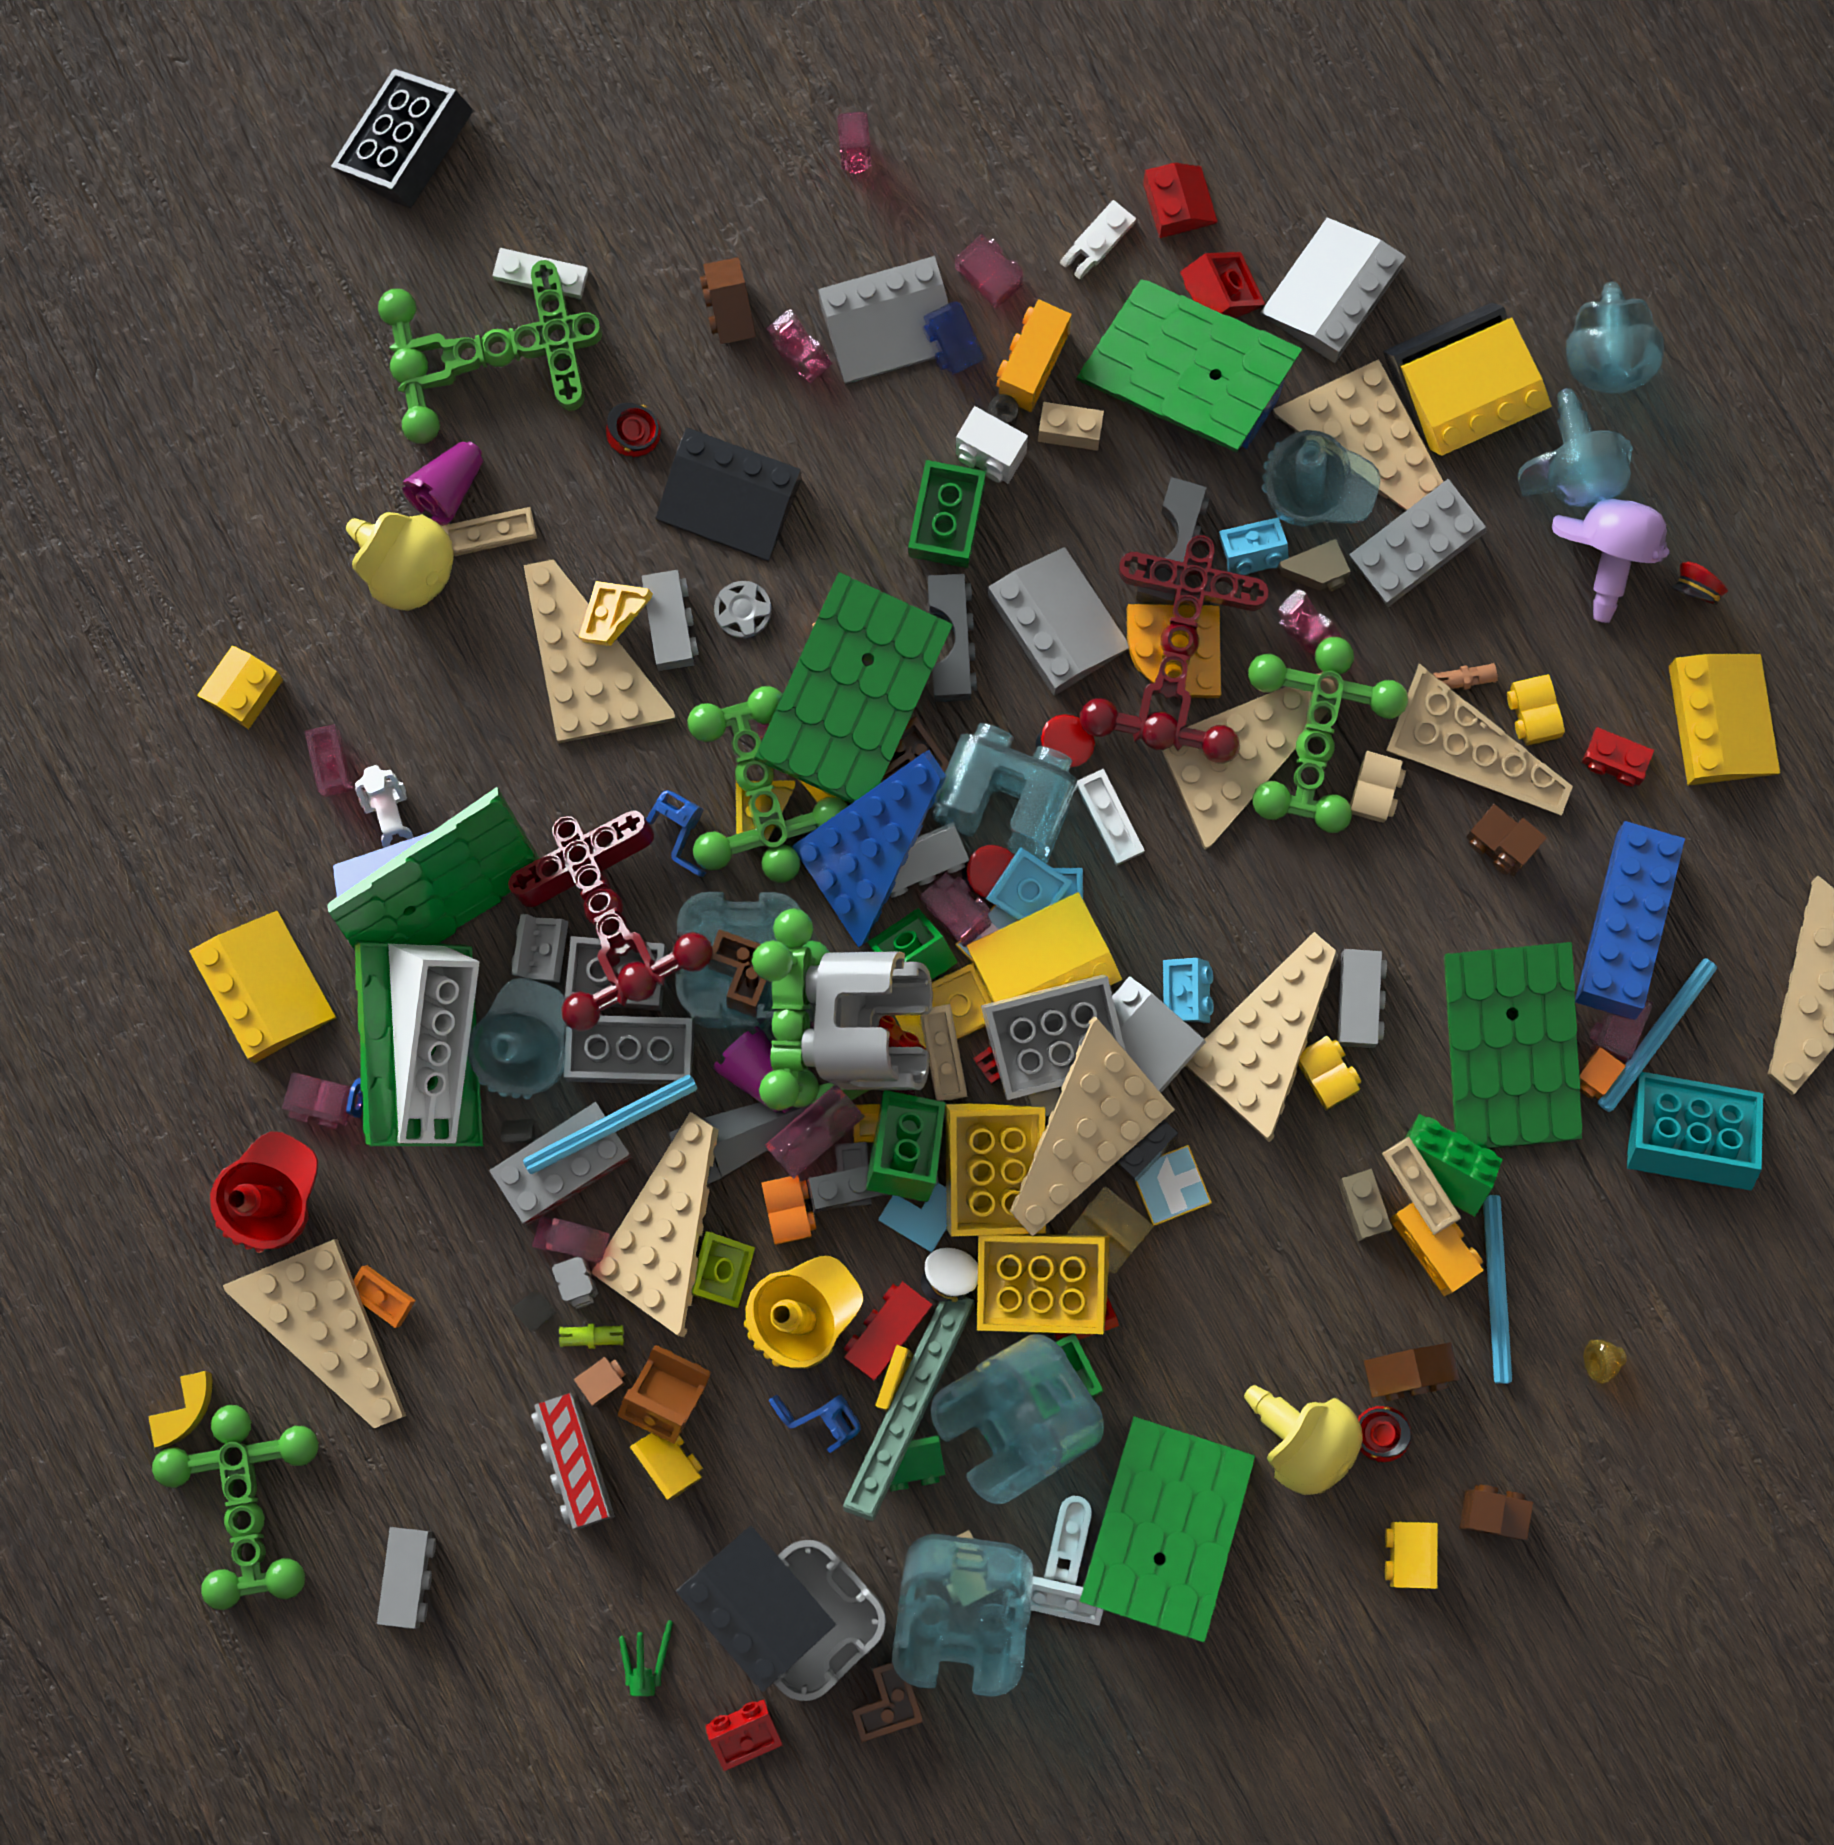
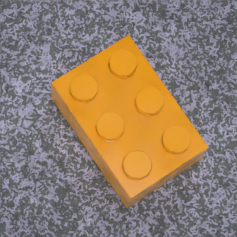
[996,299,1072,413]
[1389,1202,1484,1296]

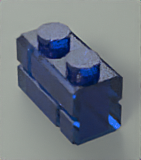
[922,301,985,374]

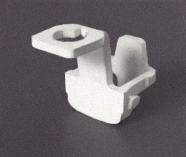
[355,765,414,848]

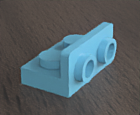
[1219,517,1288,575]
[1163,958,1214,1023]

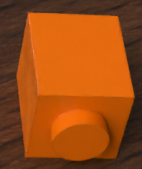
[1579,1047,1626,1099]

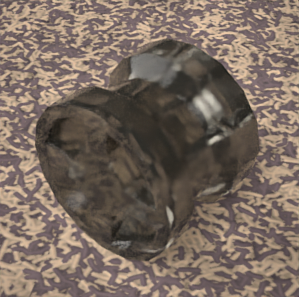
[988,394,1018,427]

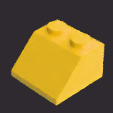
[197,646,283,730]
[630,1433,703,1500]
[1385,1522,1438,1589]

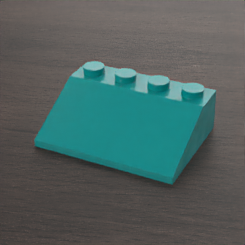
[1627,1072,1763,1191]

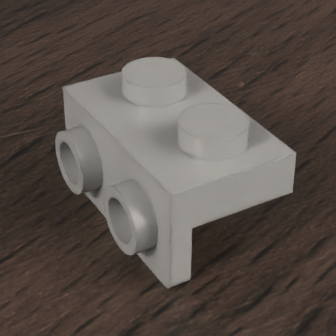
[512,914,569,982]

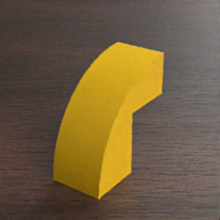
[148,1371,212,1449]

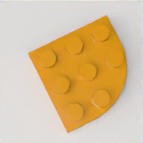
[1127,604,1221,698]

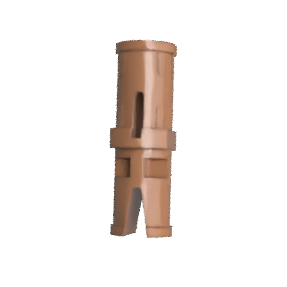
[1433,663,1498,690]

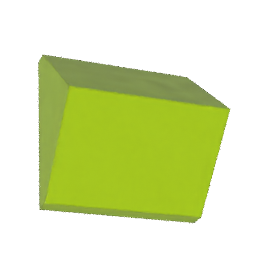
[692,1231,755,1308]

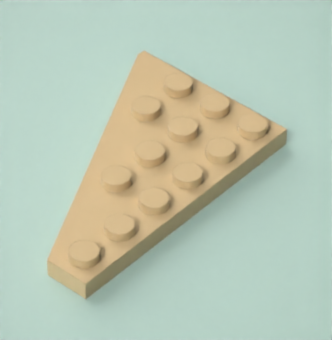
[1272,359,1443,512]
[523,559,676,744]
[1162,672,1336,850]
[1768,876,1834,1095]
[1185,932,1338,1142]
[1010,1017,1175,1236]
[591,1112,719,1337]
[223,1239,406,1428]

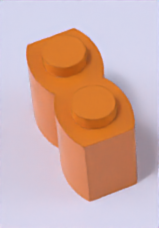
[761,1175,816,1246]

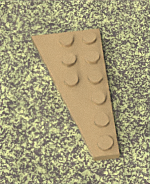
[1386,664,1573,816]

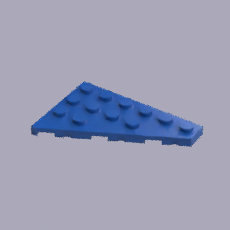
[792,750,947,947]

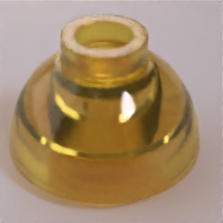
[1583,1339,1627,1384]

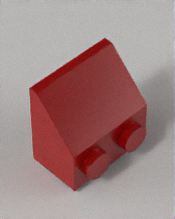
[1143,163,1218,238]
[1180,252,1266,318]

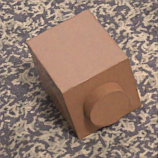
[574,1357,626,1406]

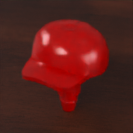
[210,1131,319,1253]

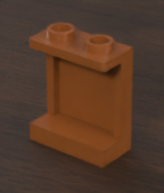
[618,1345,711,1444]

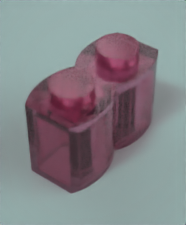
[282,1072,351,1130]

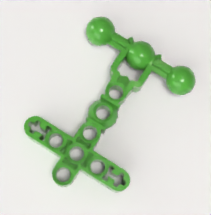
[378,260,602,444]

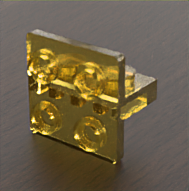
[1067,1187,1153,1274]

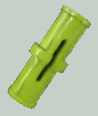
[559,1323,624,1349]

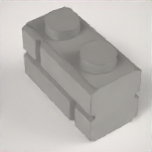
[552,1257,598,1309]

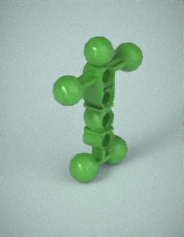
[1248,637,1408,833]
[687,686,848,883]
[752,908,829,1111]
[152,1405,319,1610]

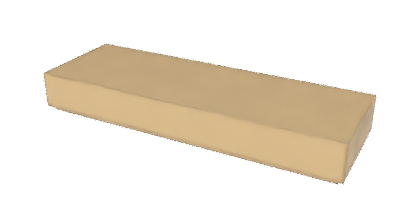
[441,507,537,557]
[920,1004,968,1102]
[1381,1137,1461,1235]

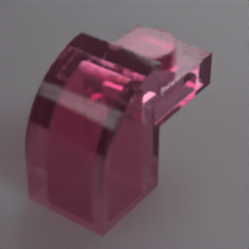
[766,309,832,383]
[1277,589,1342,656]
[532,1216,609,1264]

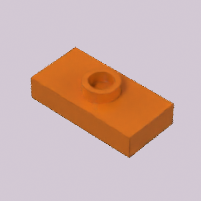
[353,1265,416,1328]

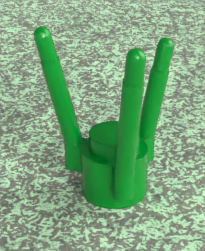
[619,1620,673,1696]

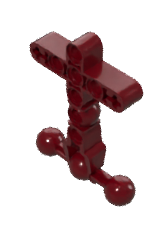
[1080,535,1269,764]
[508,811,713,1032]

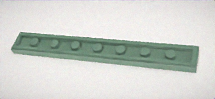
[843,1297,975,1521]

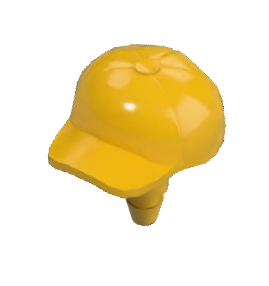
[743,1256,864,1369]

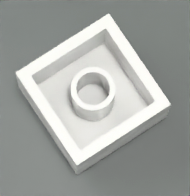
[956,406,1028,484]

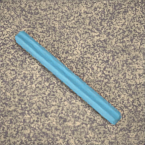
[1598,958,1717,1112]
[523,1075,697,1174]
[1483,1195,1512,1384]

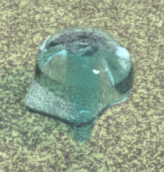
[1566,282,1665,394]
[1517,389,1633,508]
[1262,430,1381,527]
[468,978,566,1099]

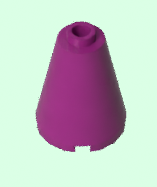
[402,441,483,525]
[713,1026,793,1113]

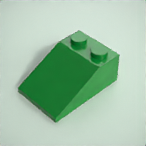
[866,1090,946,1202]

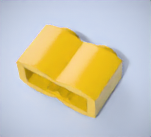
[1507,674,1565,746]
[1298,1036,1361,1111]

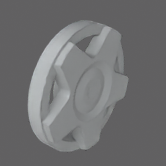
[714,581,772,638]

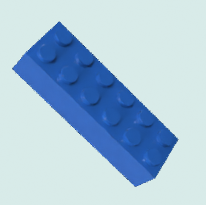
[1575,821,1685,1020]

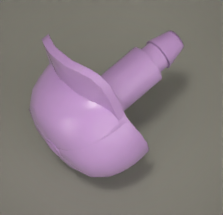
[1552,499,1669,623]

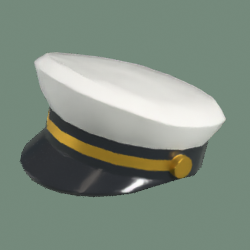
[920,1248,978,1302]

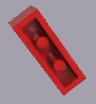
[844,1281,933,1382]

